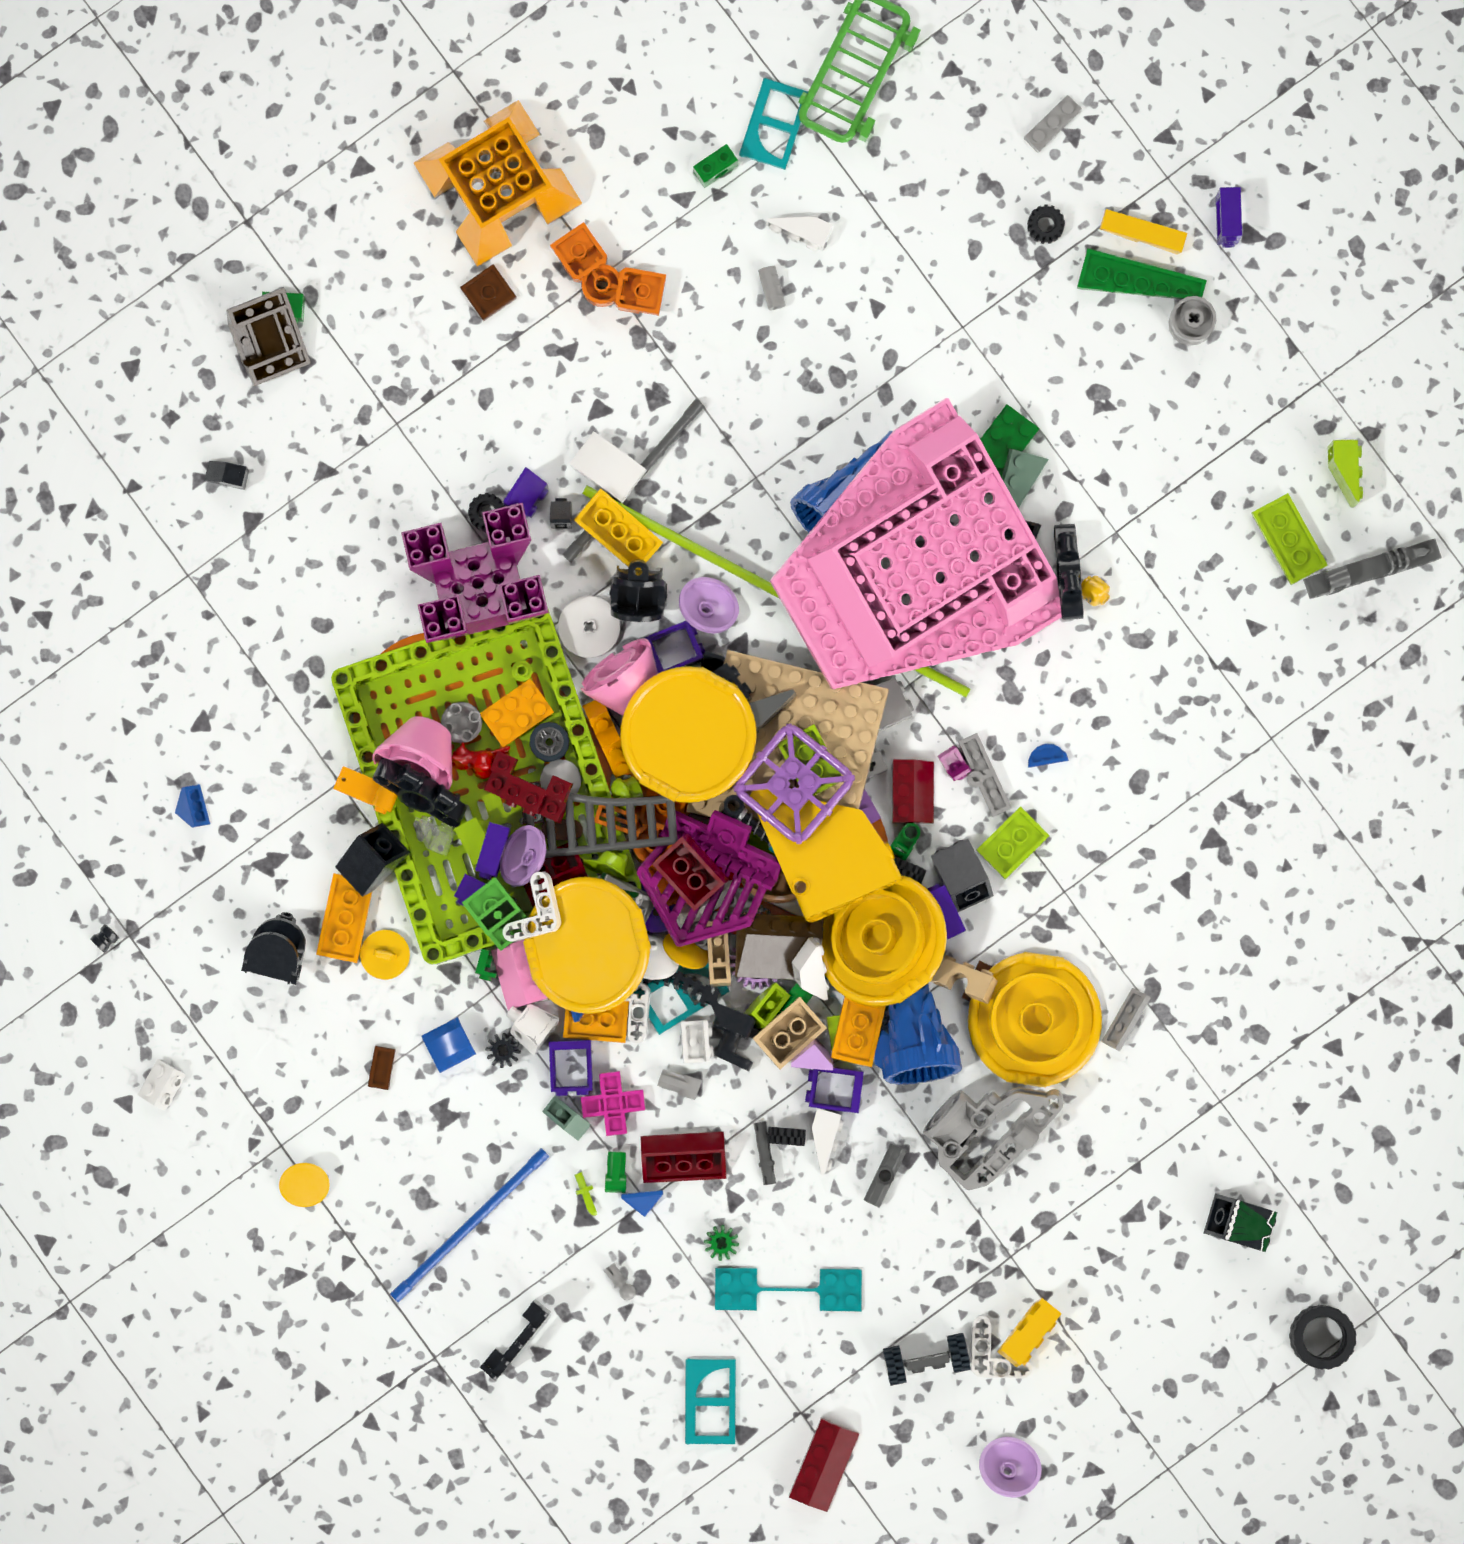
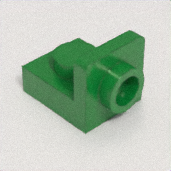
[475,949,497,981]

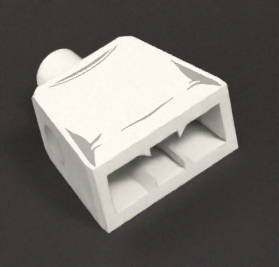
[506,1004,560,1055]

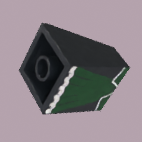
[1203,1193,1278,1252]

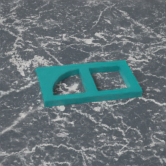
[739,78,808,170]
[633,963,730,1035]
[685,1358,736,1445]

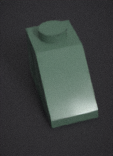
[542,1096,591,1141]

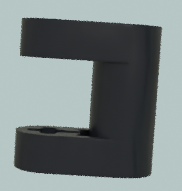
[714,1028,760,1071]

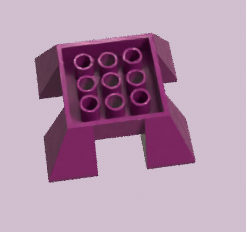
[401,503,549,643]

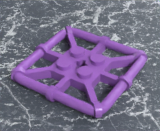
[733,723,855,844]

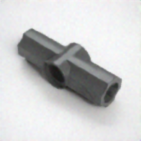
[863,1143,907,1208]

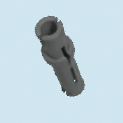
[753,1121,776,1186]

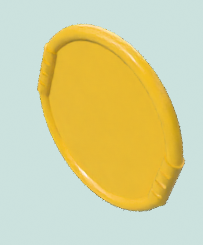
[620,666,756,803]
[822,876,947,1006]
[523,877,651,1014]
[967,952,1102,1088]

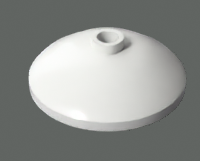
[643,934,679,980]

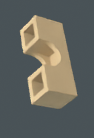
[931,955,998,1004]

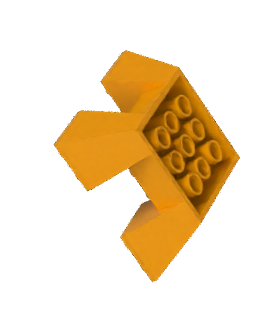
[414,100,582,267]

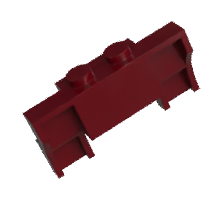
[484,751,573,823]

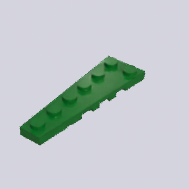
[1077,248,1207,299]

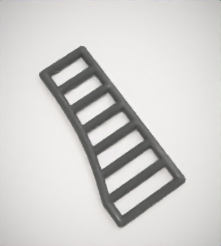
[525,787,678,858]

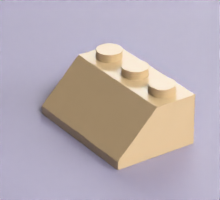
[753,997,827,1070]

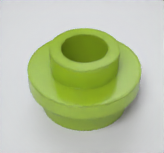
[512,661,532,682]

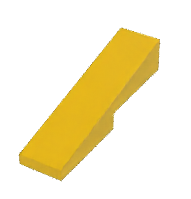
[1099,209,1188,255]

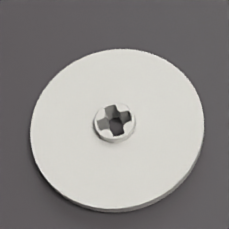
[558,596,620,658]

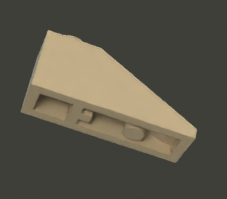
[706,920,731,987]

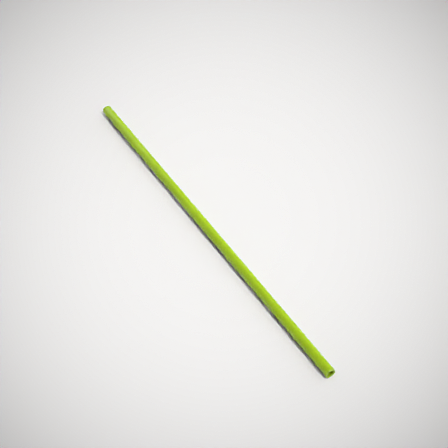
[582,485,970,698]

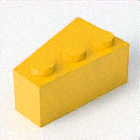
[997,1298,1062,1367]

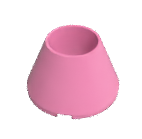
[580,638,658,716]
[373,716,452,790]

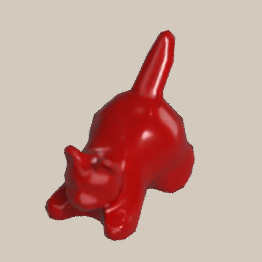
[452,742,510,779]

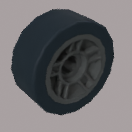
[530,722,569,762]

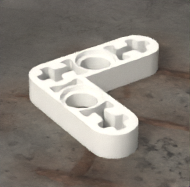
[503,872,561,941]
[625,983,650,1043]
[971,1316,1032,1379]

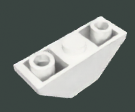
[792,937,829,1000]

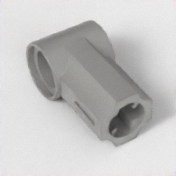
[657,1069,702,1100]

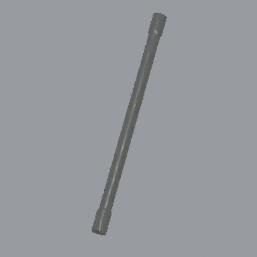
[562,399,705,563]

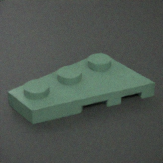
[1002,449,1049,509]

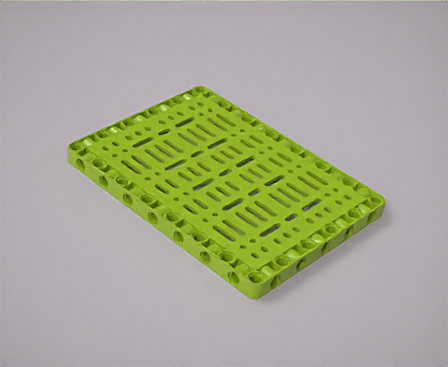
[331,609,642,965]

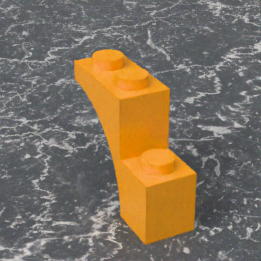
[582,700,630,778]

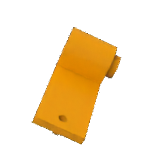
[333,766,398,815]

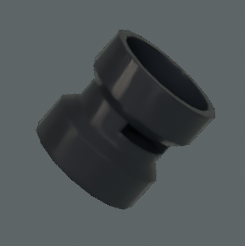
[90,924,119,953]

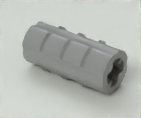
[758,265,786,311]

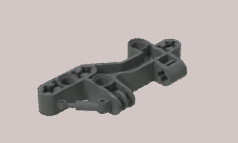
[1303,539,1442,599]

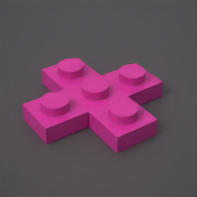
[581,1071,645,1136]

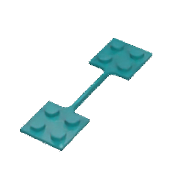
[715,1268,862,1312]

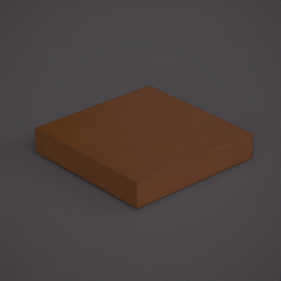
[460,264,517,321]

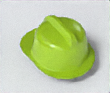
[583,851,628,880]

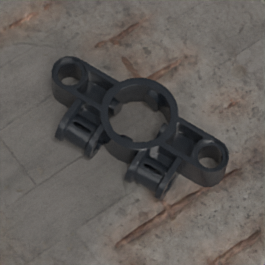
[1054,524,1084,620]
[373,758,467,827]

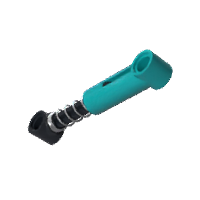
[719,795,775,854]

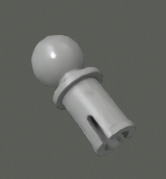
[604,1263,636,1300]

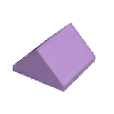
[791,1038,833,1070]

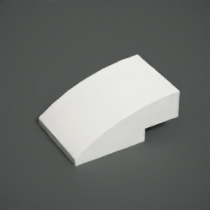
[569,431,647,503]

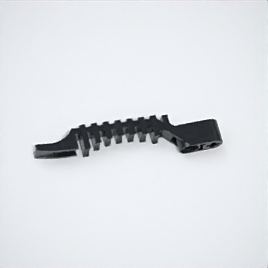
[642,971,757,1040]

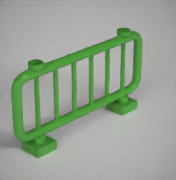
[798,0,921,143]

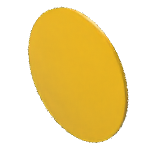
[360,930,410,980]
[663,934,708,969]
[279,1163,330,1207]

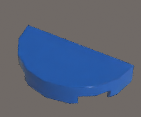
[1028,744,1069,768]

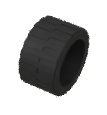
[1289,1305,1357,1370]

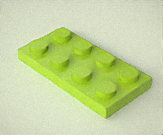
[1251,493,1328,585]

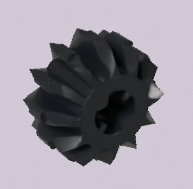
[485,1033,521,1068]

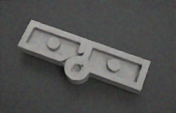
[958,733,1012,817]

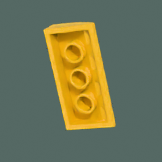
[573,488,664,570]

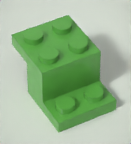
[462,877,528,951]

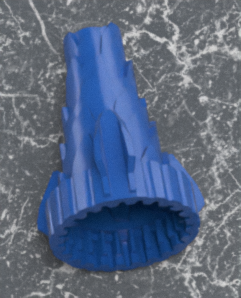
[790,431,893,533]
[874,983,962,1085]

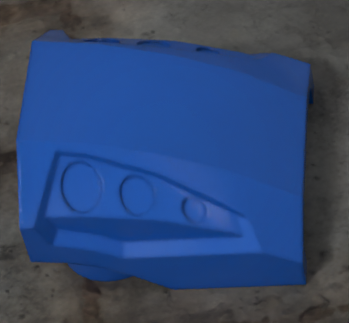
[421,1017,476,1073]

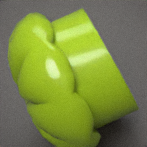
[611,777,643,811]

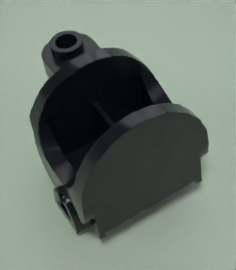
[609,559,668,622]
[241,912,306,985]

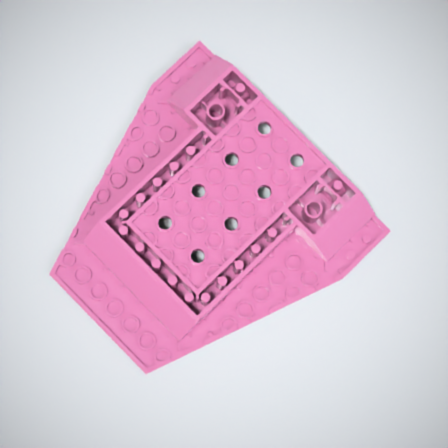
[770,398,1062,689]

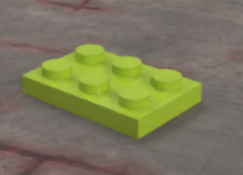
[778,724,842,796]
[976,806,1050,879]

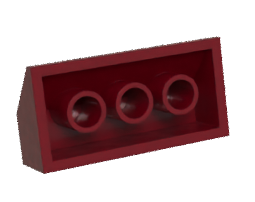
[640,1131,727,1183]
[788,1417,859,1512]

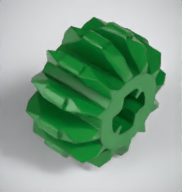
[704,1225,739,1261]

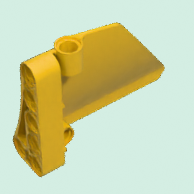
[750,789,903,923]

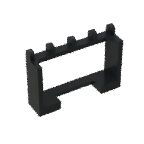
[479,1299,551,1381]

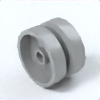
[1168,296,1217,346]

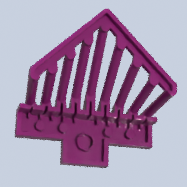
[637,810,782,947]

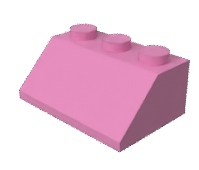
[491,940,548,1011]

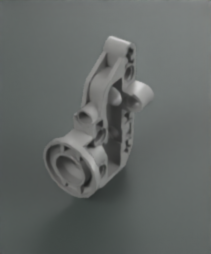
[923,1087,1063,1190]

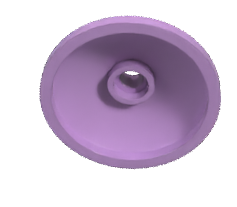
[679,577,739,633]
[500,825,546,886]
[979,1437,1042,1498]

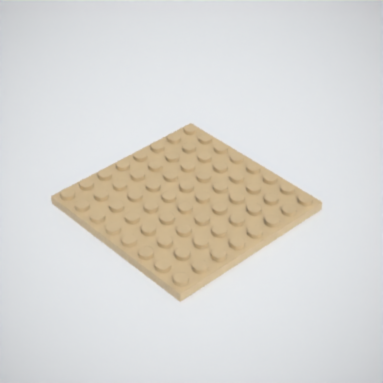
[687,650,889,822]

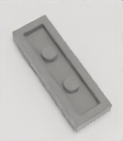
[1024,95,1082,153]
[1101,988,1151,1052]

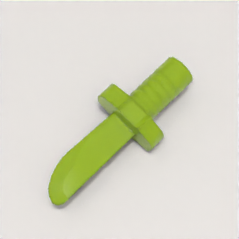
[574,1172,597,1216]

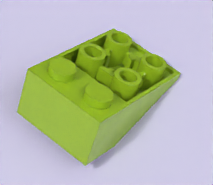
[1327,440,1363,508]

